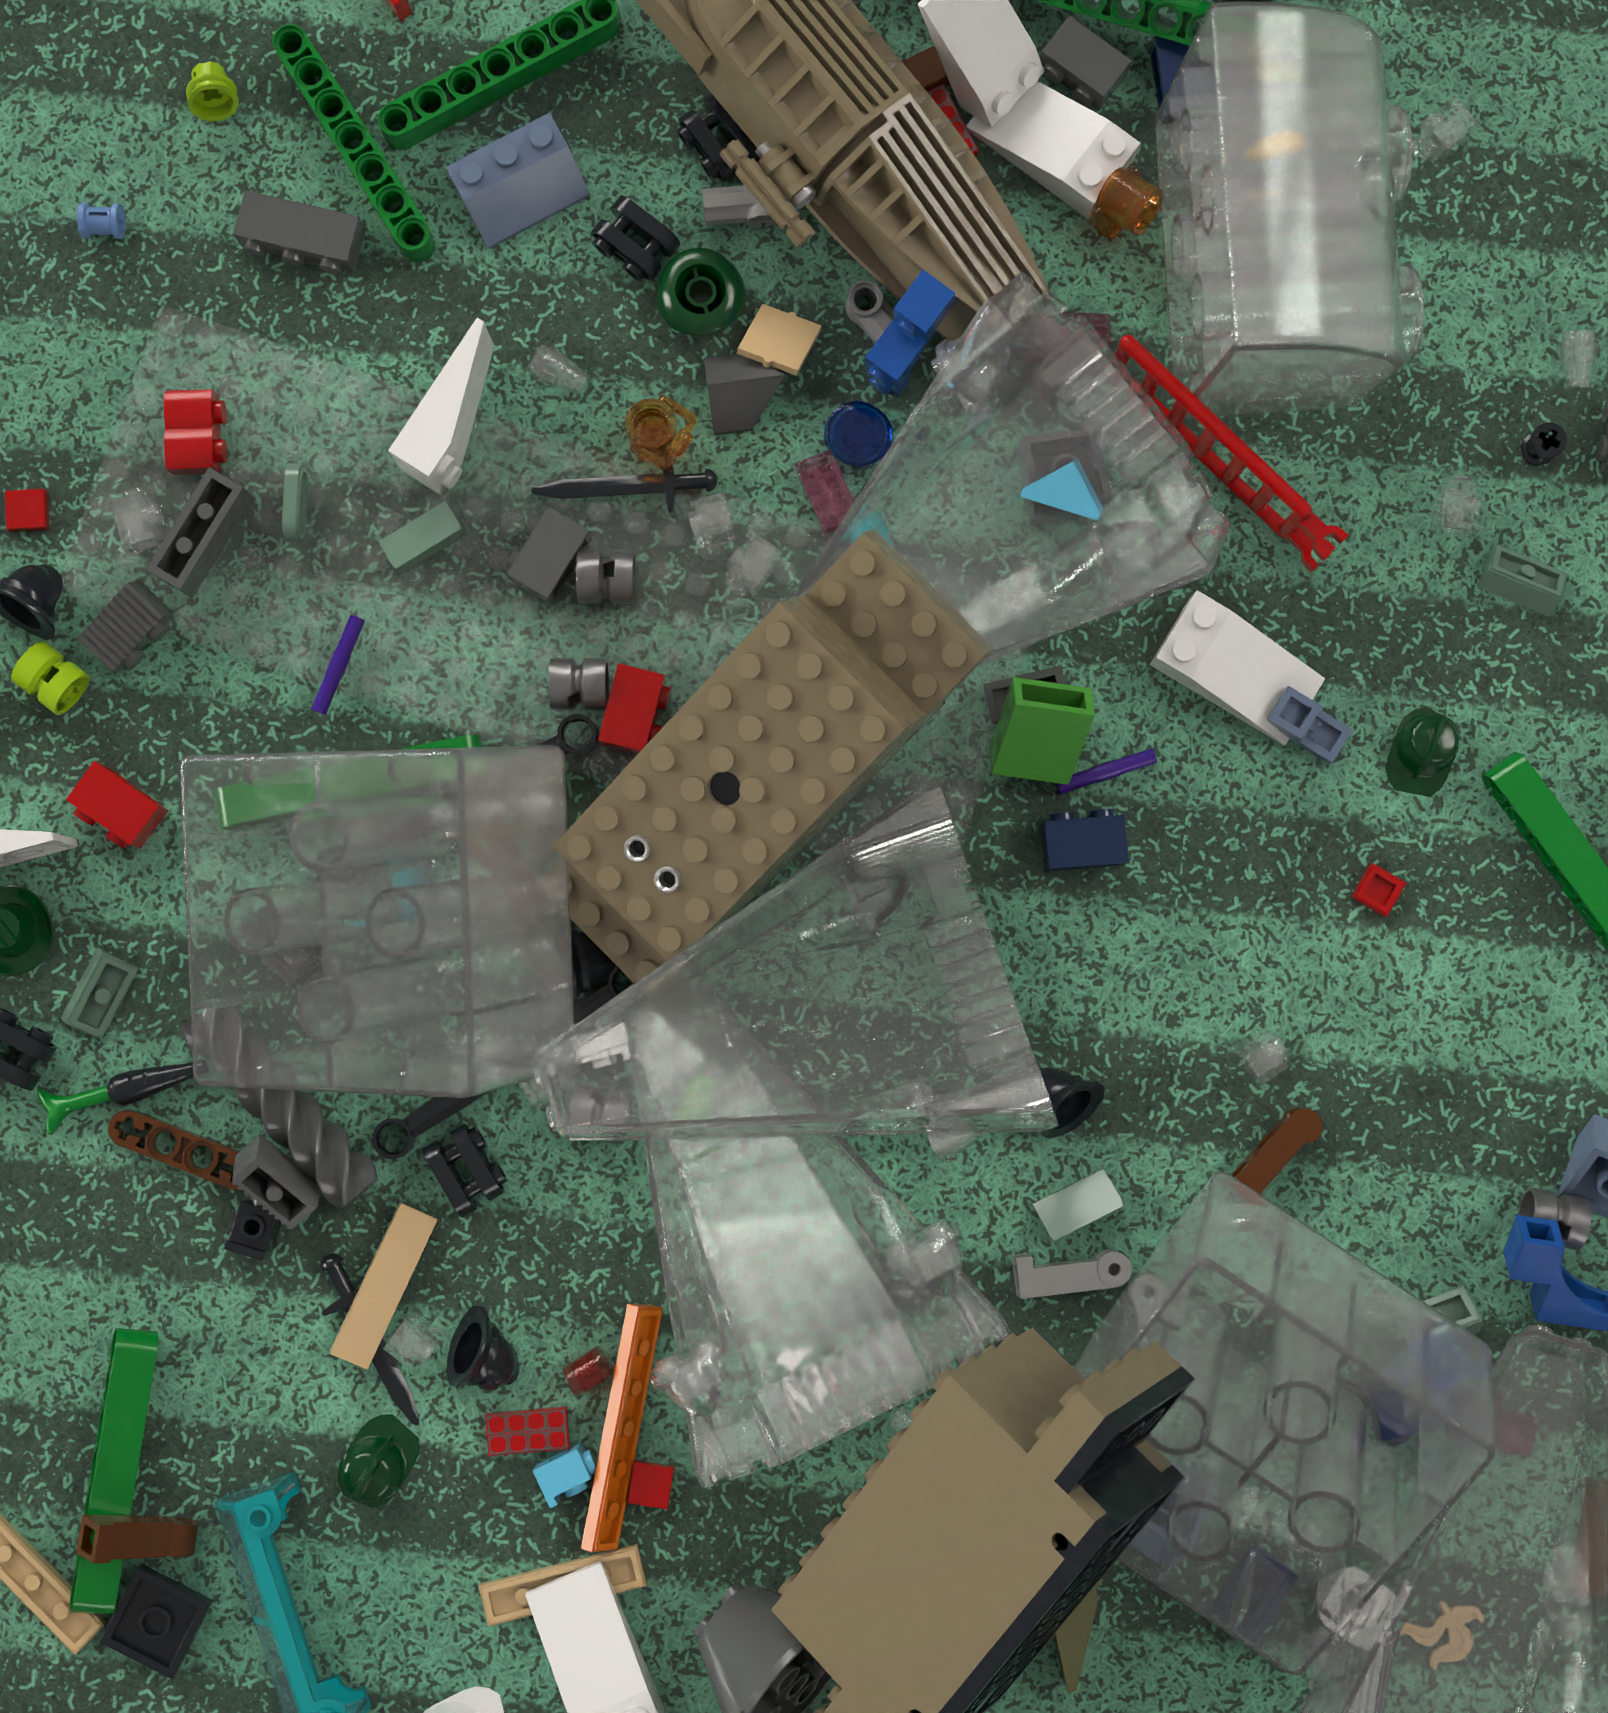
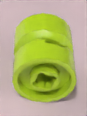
[11,641,90,715]

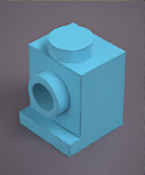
[533,1443,597,1508]

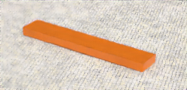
[581,1304,663,1552]

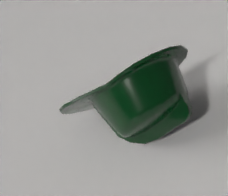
[1386,707,1459,797]
[338,1414,419,1508]

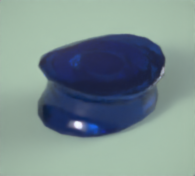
[824,400,893,467]

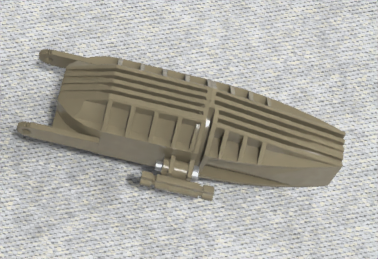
[636,0,1051,361]

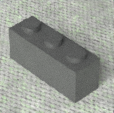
[233,190,366,275]
[146,467,254,599]

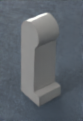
[1011,1249,1132,1299]

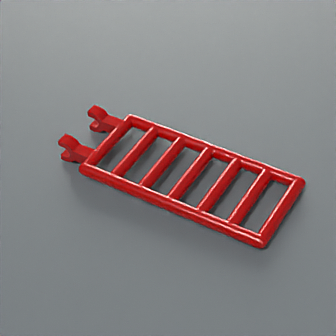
[1109,335,1349,573]

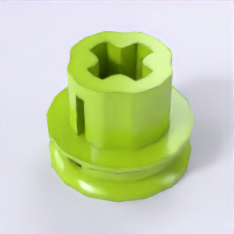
[186,61,239,122]

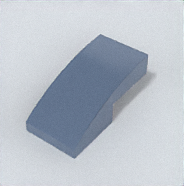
[1267,686,1353,765]

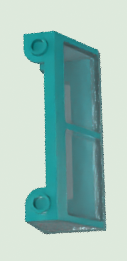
[215,1472,372,1713]

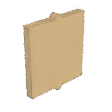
[737,304,822,376]

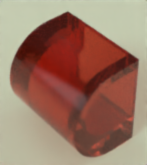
[562,1346,615,1395]

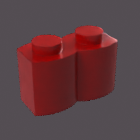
[164,389,228,475]

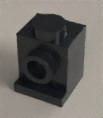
[224,1199,281,1261]

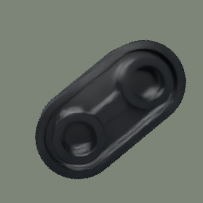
[677,94,759,182]
[591,195,681,282]
[0,1008,57,1091]
[422,1123,508,1218]

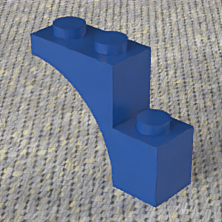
[865,269,956,397]
[1503,1215,1608,1331]

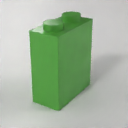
[989,677,1095,785]

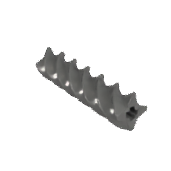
[181,998,379,1210]

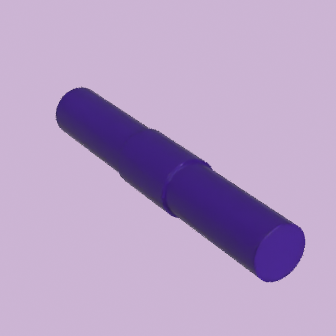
[311,615,365,715]
[1055,748,1157,795]

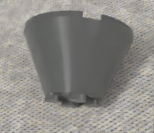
[694,1583,832,1713]

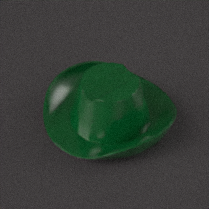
[657,248,746,336]
[0,884,53,976]

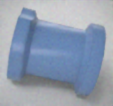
[77,203,126,239]

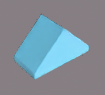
[1020,458,1104,521]

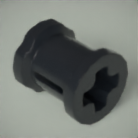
[1520,423,1567,466]

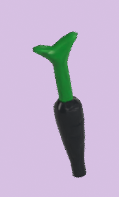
[37,1059,206,1135]

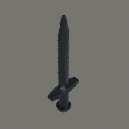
[531,453,718,512]
[320,1253,419,1425]

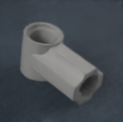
[702,184,777,227]
[845,281,894,344]

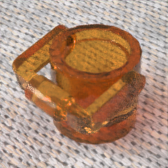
[1091,165,1164,240]
[625,395,697,470]

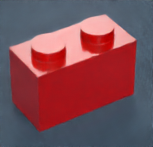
[598,663,672,754]
[66,761,169,849]

